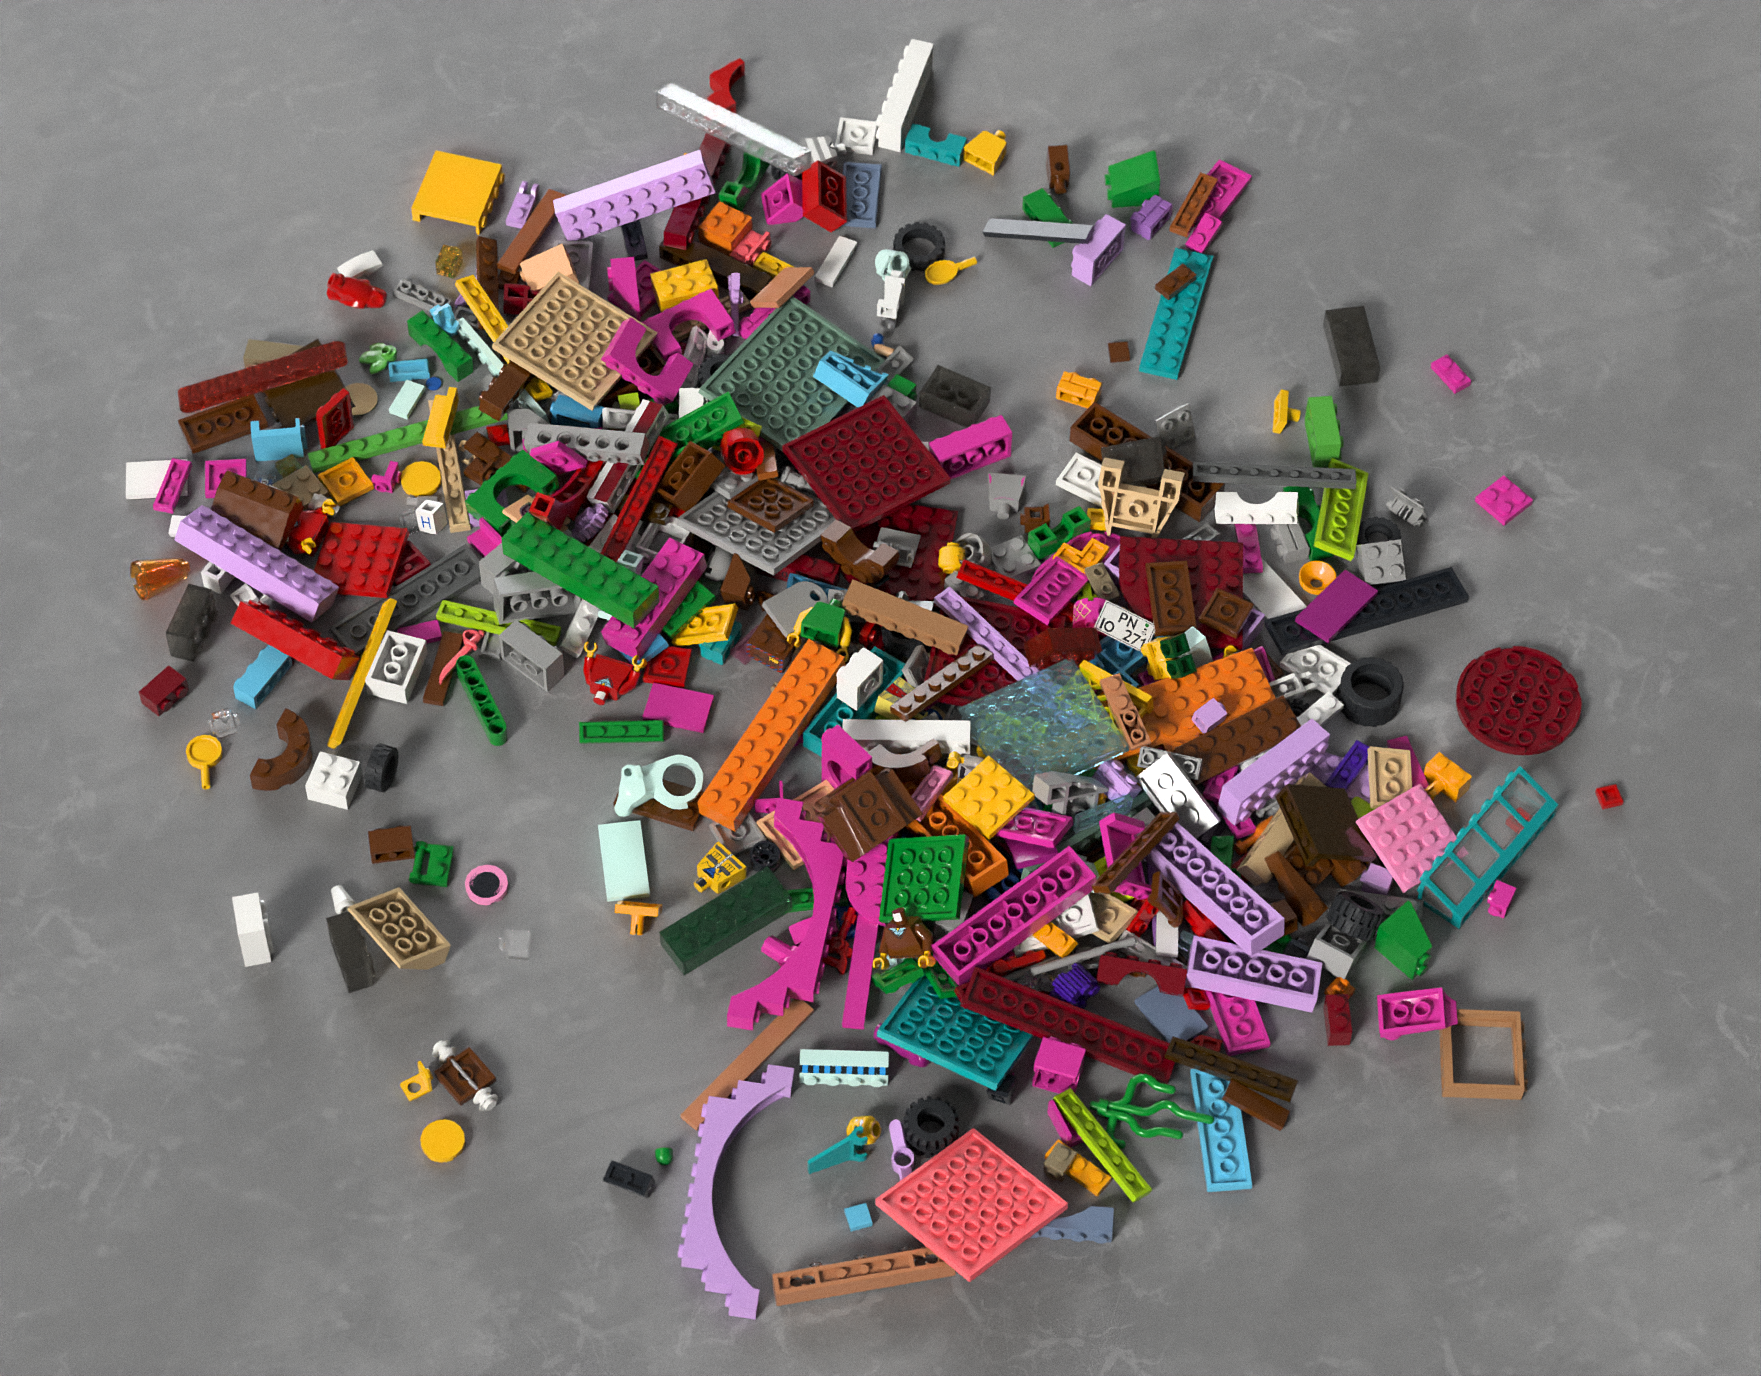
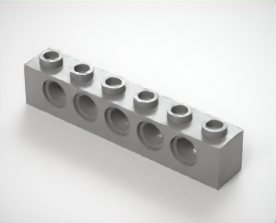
[524,423,650,465]

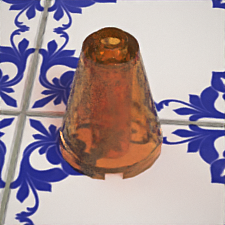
[130,558,190,600]

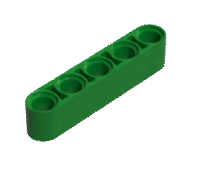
[456,655,508,746]

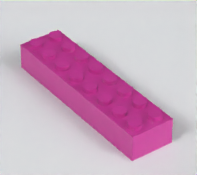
[932,846,1097,986]

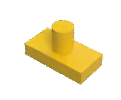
[1273,389,1301,434]

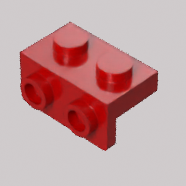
[1126,898,1159,937]

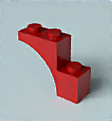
[707,58,745,123]

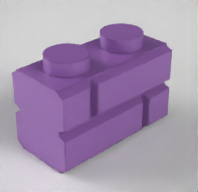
[1130,195,1173,240]

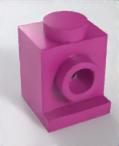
[1487,880,1516,919]

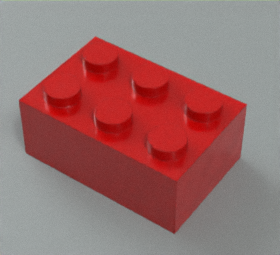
[802,160,847,232]

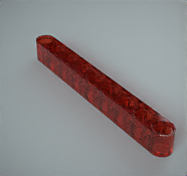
[177,341,348,413]

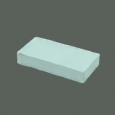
[389,380,425,419]

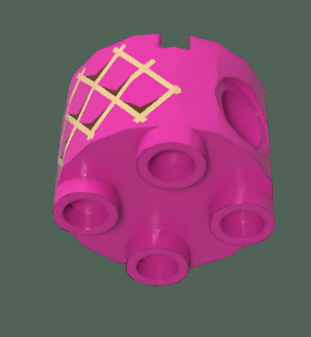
[1072,597,1107,644]

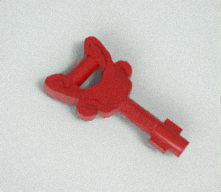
[822,907,857,975]

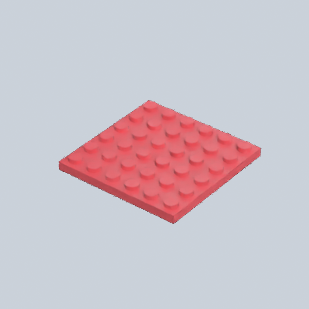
[876,1128,1068,1282]

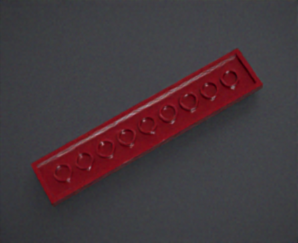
[960,966,1175,1084]

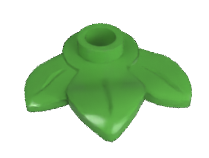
[359,343,397,374]

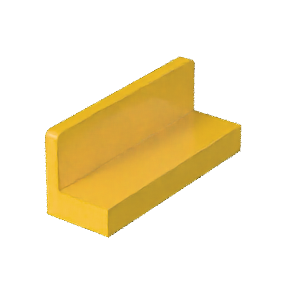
[422,387,460,448]

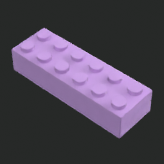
[1217,719,1330,826]
[1185,936,1322,1013]

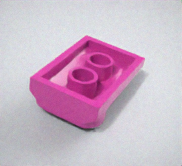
[1377,987,1458,1040]

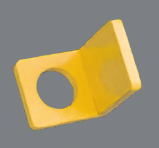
[400,1061,433,1101]

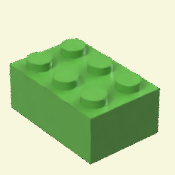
[1304,396,1344,468]

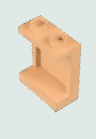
[520,244,579,292]

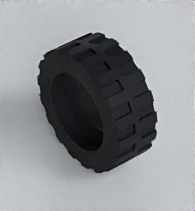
[1356,517,1401,545]
[365,743,399,793]

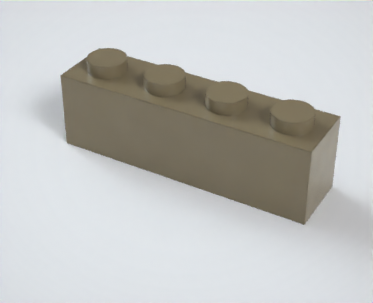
[243,339,327,372]

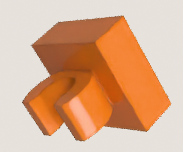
[1324,977,1356,999]

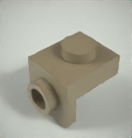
[1044,1142,1077,1182]

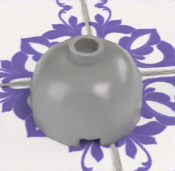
[955,533,992,568]
[703,544,733,582]

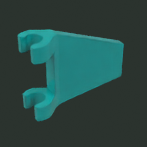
[808,1126,868,1174]

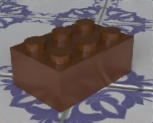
[655,441,725,512]

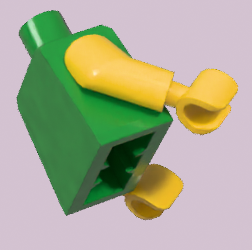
[787,599,852,662]

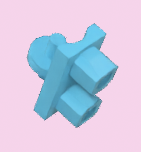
[430,303,460,337]

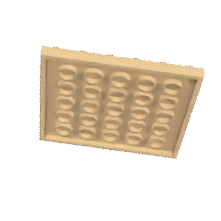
[492,271,657,411]

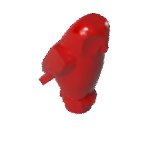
[326,273,387,309]

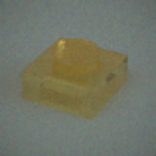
[275,454,302,478]

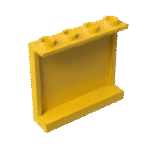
[411,150,505,235]

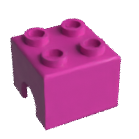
[1032,1037,1086,1094]

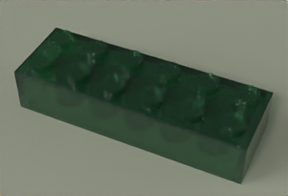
[659,866,792,976]

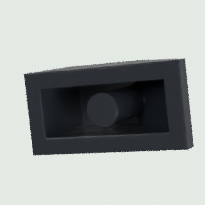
[986,1071,1018,1105]

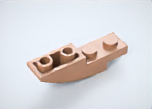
[1100,673,1151,751]

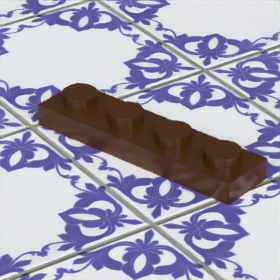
[464,431,530,493]

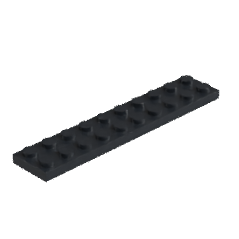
[1265,567,1469,656]

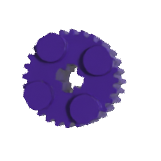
[1049,962,1100,1009]

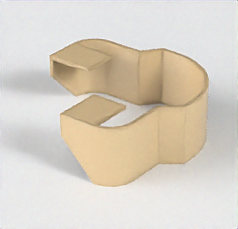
[458,440,476,465]

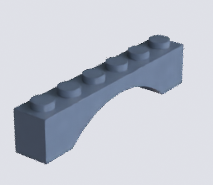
[1030,1206,1114,1244]

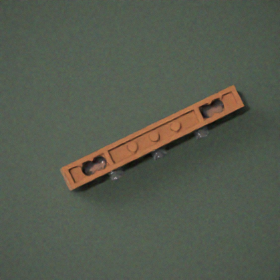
[772,1247,956,1306]

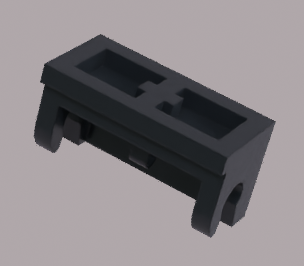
[603,1160,655,1198]

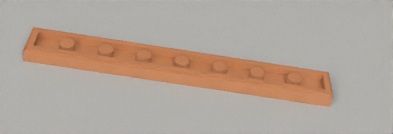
[680,999,814,1131]

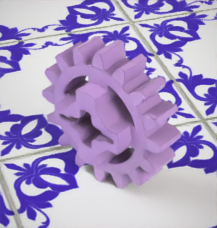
[571,503,609,542]

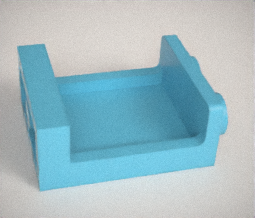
[251,418,308,462]

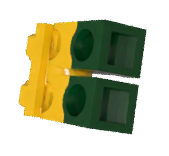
[1141,633,1197,680]

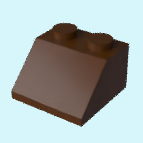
[720,553,756,611]

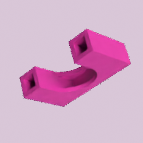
[641,289,735,362]
[601,317,694,406]
[822,725,872,789]

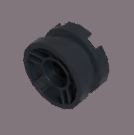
[750,841,780,875]

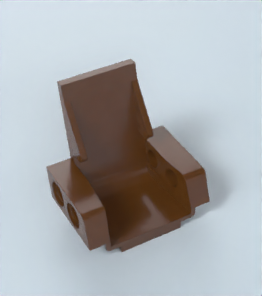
[816,768,923,862]

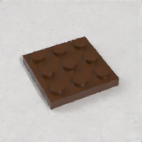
[727,478,814,533]

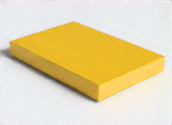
[672,604,738,647]

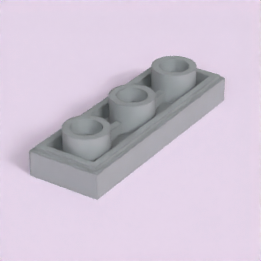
[393,278,454,312]
[1137,746,1204,780]

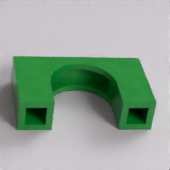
[465,449,559,537]

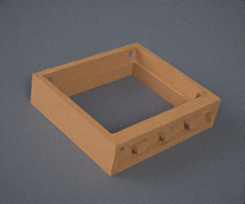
[1439,1009,1528,1100]

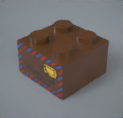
[746,613,803,674]

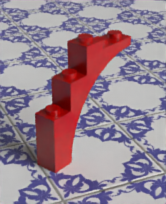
[529,459,607,530]

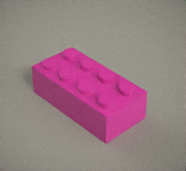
[929,415,1012,479]

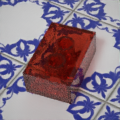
[1023,628,1102,669]

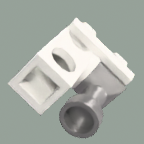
[877,270,905,330]

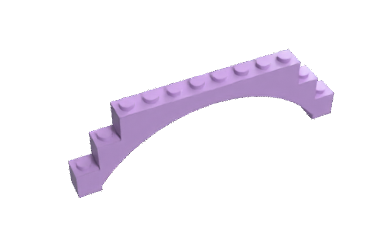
[678,1064,794,1320]

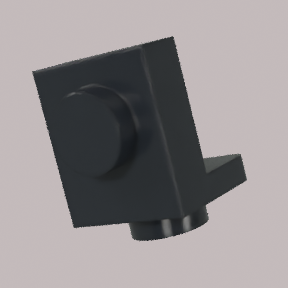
[1282,937,1311,959]

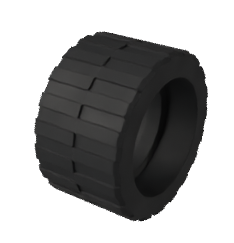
[1338,657,1404,727]

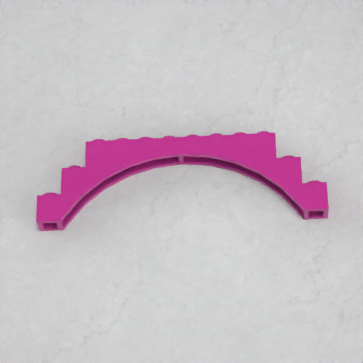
[727,798,848,1031]

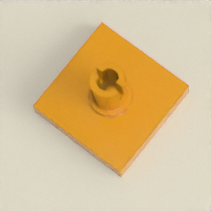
[615,900,663,935]

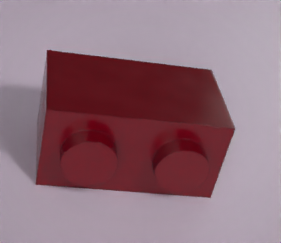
[139,665,189,716]
[1323,994,1352,1046]

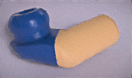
[871,333,895,357]

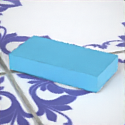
[388,358,430,382]

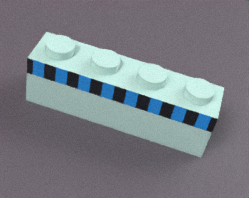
[799,1049,889,1087]

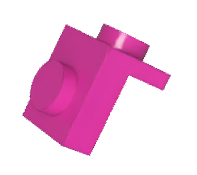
[371,461,402,493]

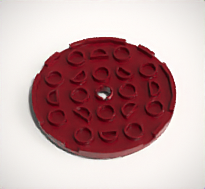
[1455,646,1582,755]

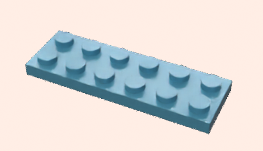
[1190,1069,1252,1192]

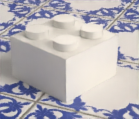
[836,647,883,711]
[305,752,362,810]

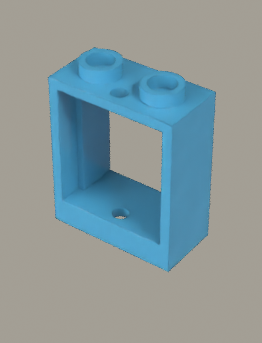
[550,394,604,429]

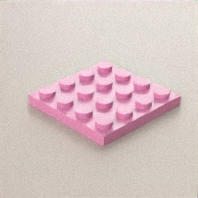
[1356,784,1468,893]

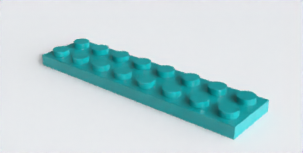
[1139,248,1213,380]

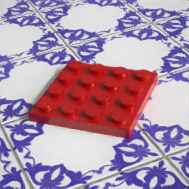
[314,522,409,598]

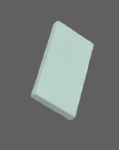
[598,820,650,902]

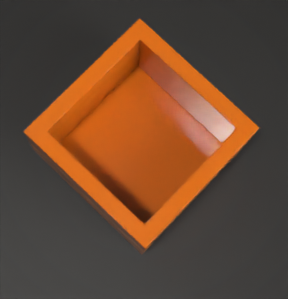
[698,201,752,256]

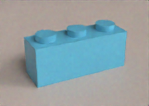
[233,645,293,709]

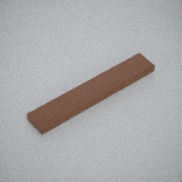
[497,189,566,274]

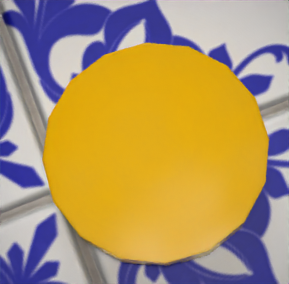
[401,461,441,498]
[420,1119,465,1163]

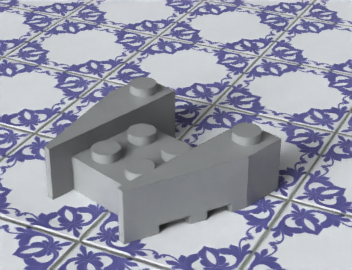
[1032,771,1109,847]

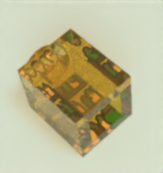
[435,245,463,279]

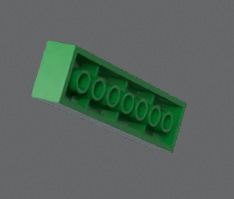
[501,512,660,628]

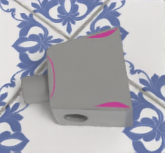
[987,472,1026,519]

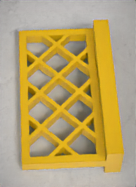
[1055,660,1154,739]

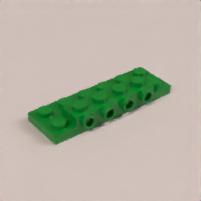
[635,391,745,479]

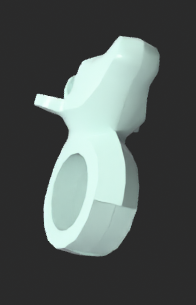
[614,754,705,817]

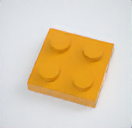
[318,457,374,506]

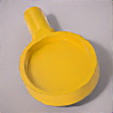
[925,257,977,285]

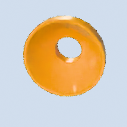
[1299,561,1336,595]

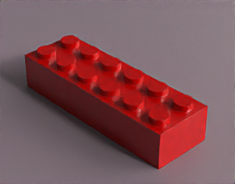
[230,600,360,680]

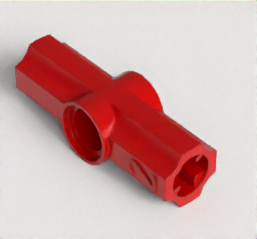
[1183,900,1229,943]

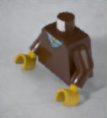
[873,908,936,970]

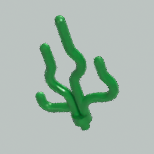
[1090,1074,1214,1149]

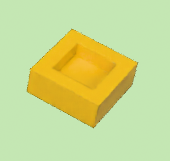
[1087,508,1106,531]

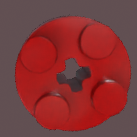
[720,428,764,475]

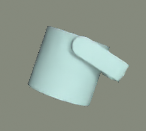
[875,249,911,281]

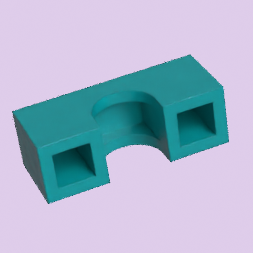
[905,123,967,167]

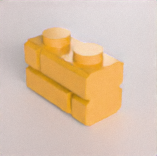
[1056,371,1102,408]

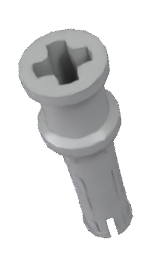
[780,466,819,498]

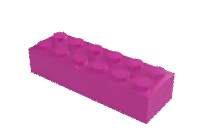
[601,537,707,660]

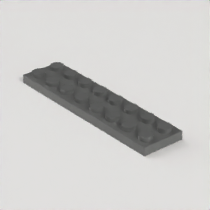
[330,544,481,657]

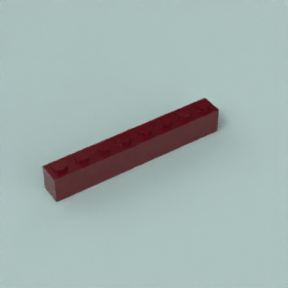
[664,130,732,250]

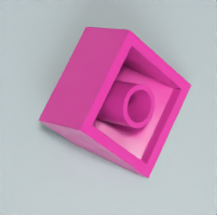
[761,173,803,225]

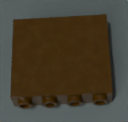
[255,339,356,429]
[1275,784,1376,867]

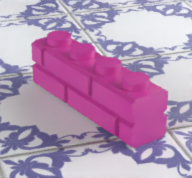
[739,285,810,340]

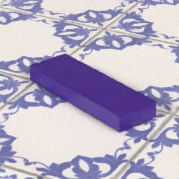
[1324,740,1369,792]

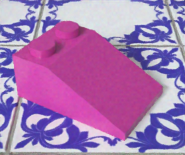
[607,257,641,322]

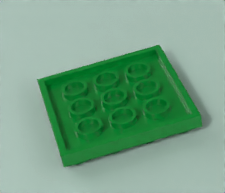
[879,834,969,923]

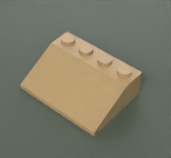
[348,887,451,970]

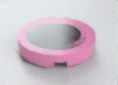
[465,865,508,905]

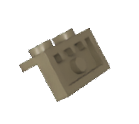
[1084,562,1120,605]

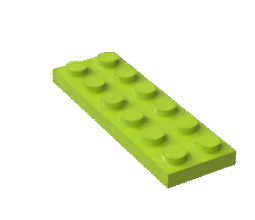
[1314,458,1369,561]

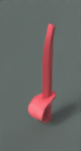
[439,629,485,685]

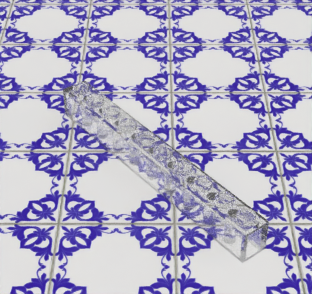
[656,83,811,176]

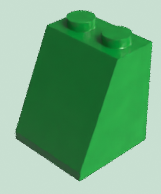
[1104,151,1160,208]
[1374,900,1432,980]

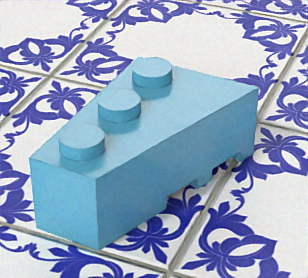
[813,351,889,407]

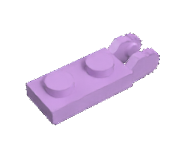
[506,181,539,229]

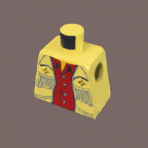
[874,677,928,720]

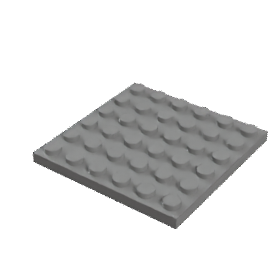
[677,468,836,575]

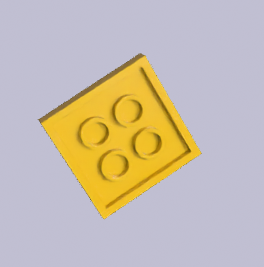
[943,756,1035,840]

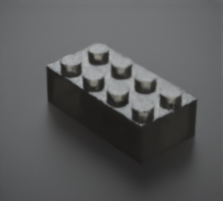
[1323,306,1380,387]

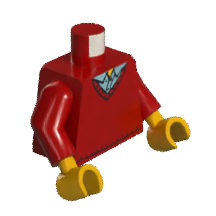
[286,499,337,557]
[583,641,647,705]

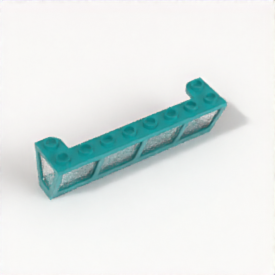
[1417,766,1558,929]

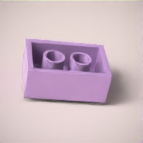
[1071,214,1126,286]

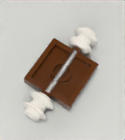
[432,1040,498,1111]

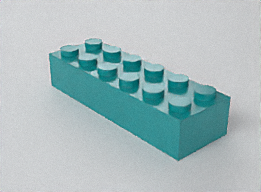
[803,646,905,757]

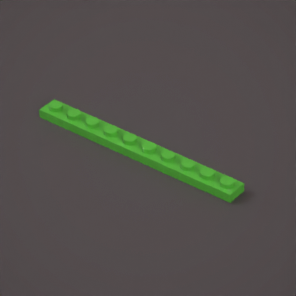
[308,405,508,473]

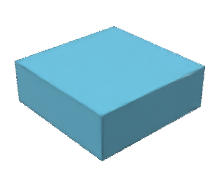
[844,1203,873,1232]

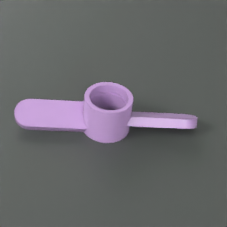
[889,1120,914,1181]

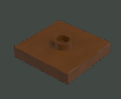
[1198,588,1255,638]

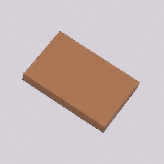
[750,267,814,308]

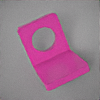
[755,781,783,814]

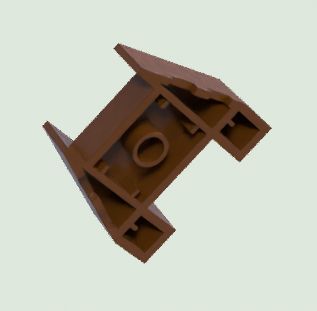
[1264,843,1367,927]

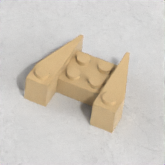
[1098,458,1185,538]

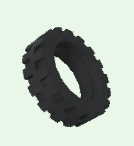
[893,222,945,272]
[882,627,932,658]

